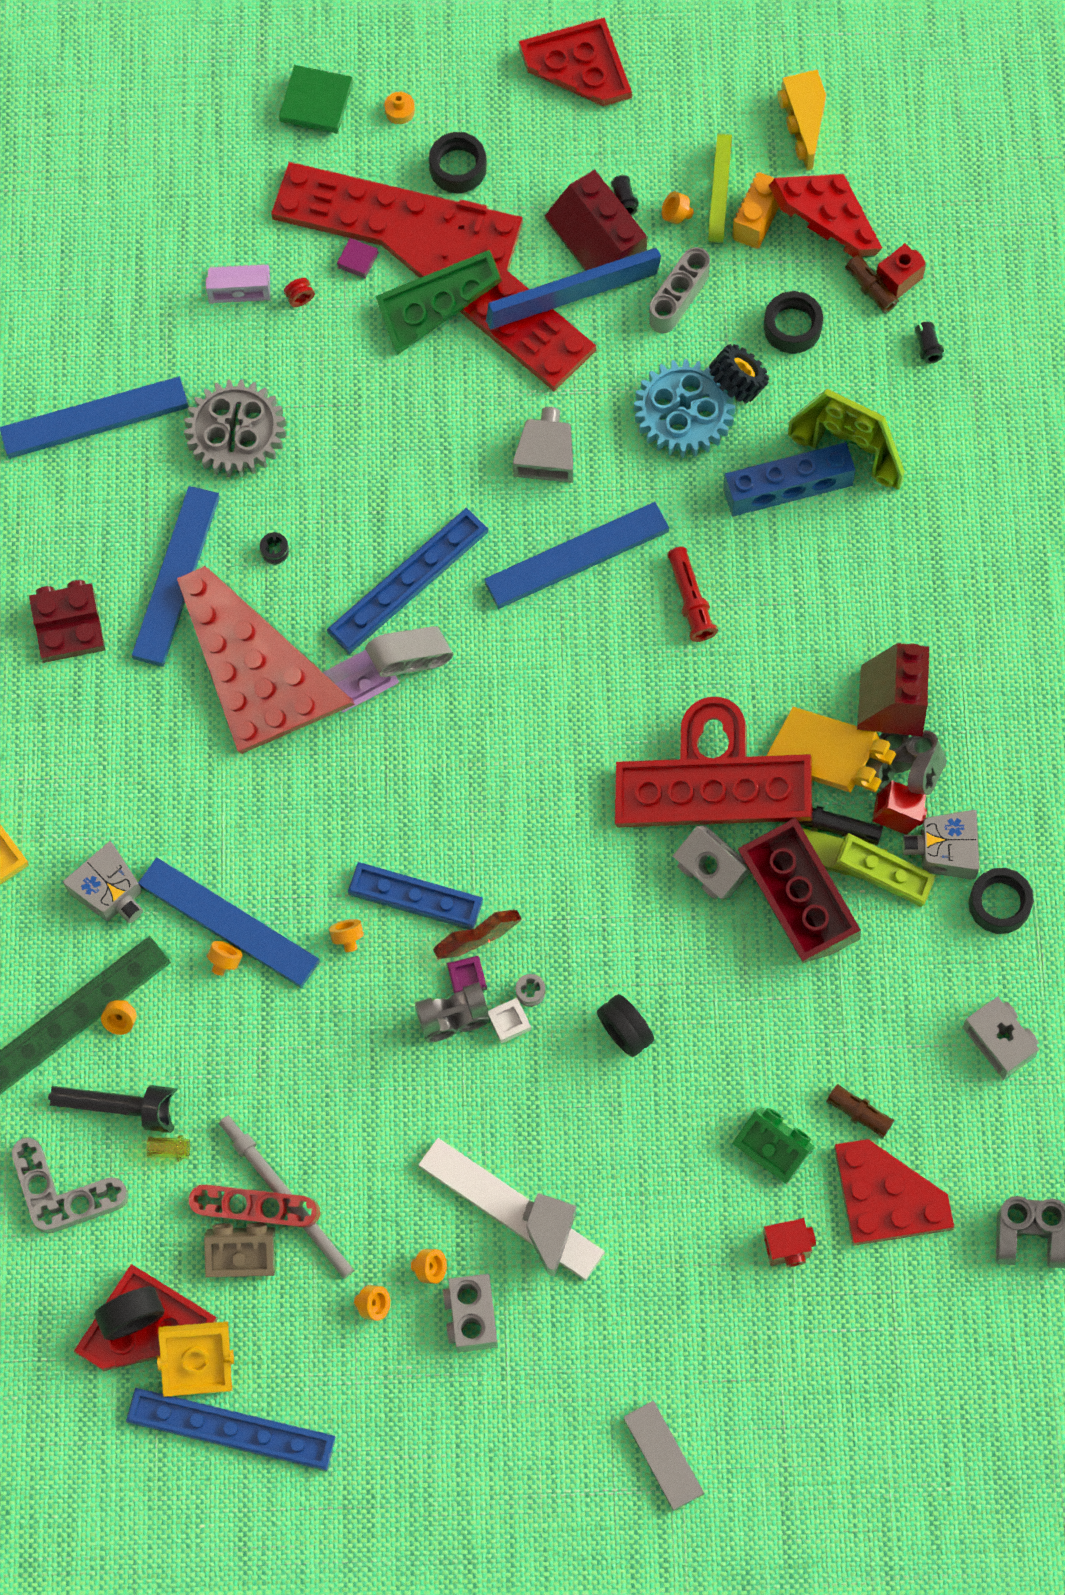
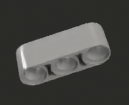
[649,247,710,333]
[365,626,453,677]

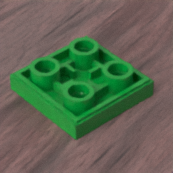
[279,65,353,134]

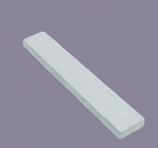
[419,1138,605,1281]

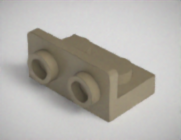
[204,1223,275,1277]

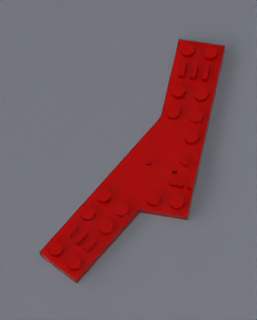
[271,162,596,391]

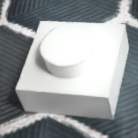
[488,998,531,1044]

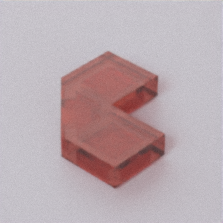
[433,909,522,959]

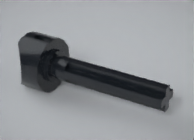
[48,1085,178,1133]

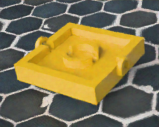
[157,1321,234,1397]

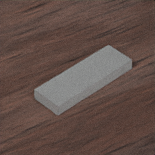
[623,1400,704,1511]

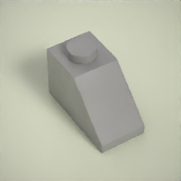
[522,1193,576,1277]

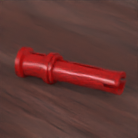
[667,546,718,642]

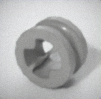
[516,974,546,1007]

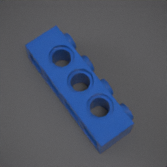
[723,442,856,517]

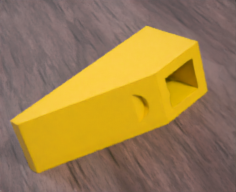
[778,69,826,170]

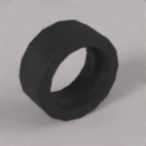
[429,132,487,193]
[763,291,824,354]
[969,868,1034,934]
[95,1286,164,1340]

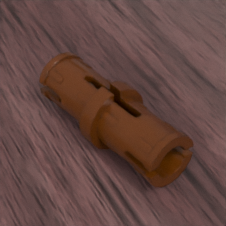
[845,255,899,313]
[826,1084,895,1138]

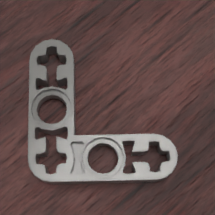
[12,1138,129,1234]

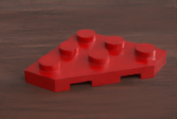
[519,17,632,106]
[768,174,882,257]
[834,1139,954,1246]
[74,1264,218,1371]

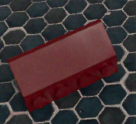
[738,818,861,963]

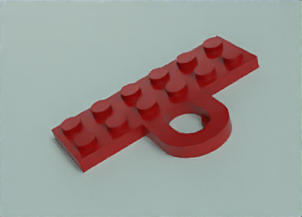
[615,697,812,828]

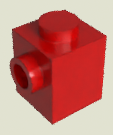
[876,243,926,298]
[872,780,927,835]
[762,1218,816,1267]

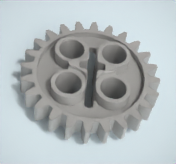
[184,379,286,477]

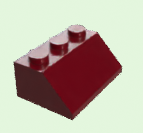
[544,169,647,271]
[857,643,929,737]

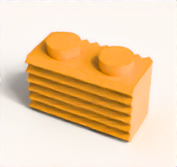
[732,172,779,249]

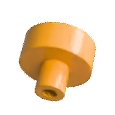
[384,92,415,124]
[661,191,694,224]
[329,919,364,952]
[207,941,243,976]
[101,1000,137,1035]
[411,1249,447,1284]
[354,1285,390,1321]

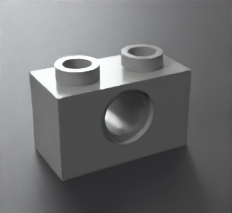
[673,825,751,899]

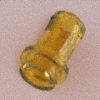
[146,1135,190,1162]

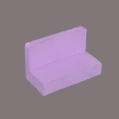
[206,265,271,303]
[323,650,399,713]

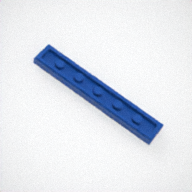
[486,248,661,330]
[0,376,189,459]
[132,486,220,667]
[484,502,669,609]
[327,507,488,654]
[138,857,320,989]
[126,1388,336,1472]

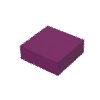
[337,238,378,279]
[447,955,487,994]

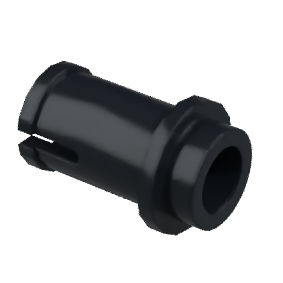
[611,175,639,215]
[915,322,944,364]

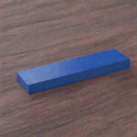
[348,862,483,931]

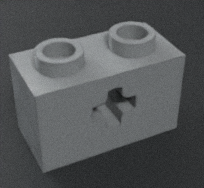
[962,996,1039,1080]

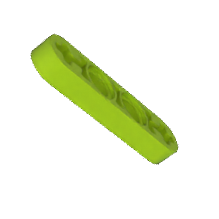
[708,133,732,243]

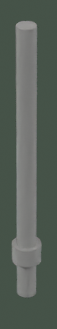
[219,1115,354,1279]

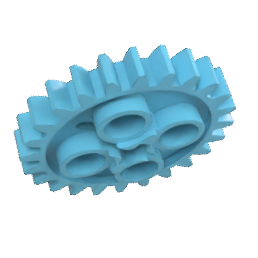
[634,359,736,457]

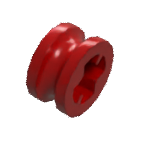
[284,278,315,307]

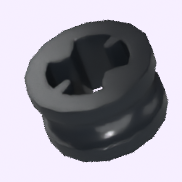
[260,532,289,565]

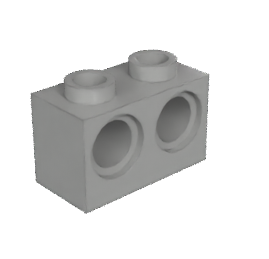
[443,1274,498,1353]

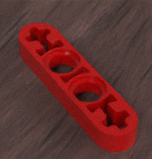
[189,1185,320,1228]

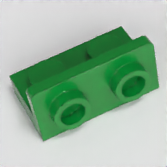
[732,1107,815,1184]

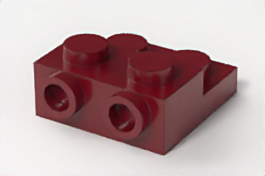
[29,580,106,663]

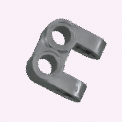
[866,731,947,795]
[415,982,489,1042]
[996,1196,1065,1269]

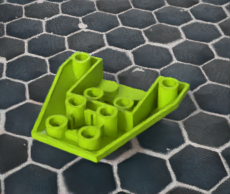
[788,389,905,490]

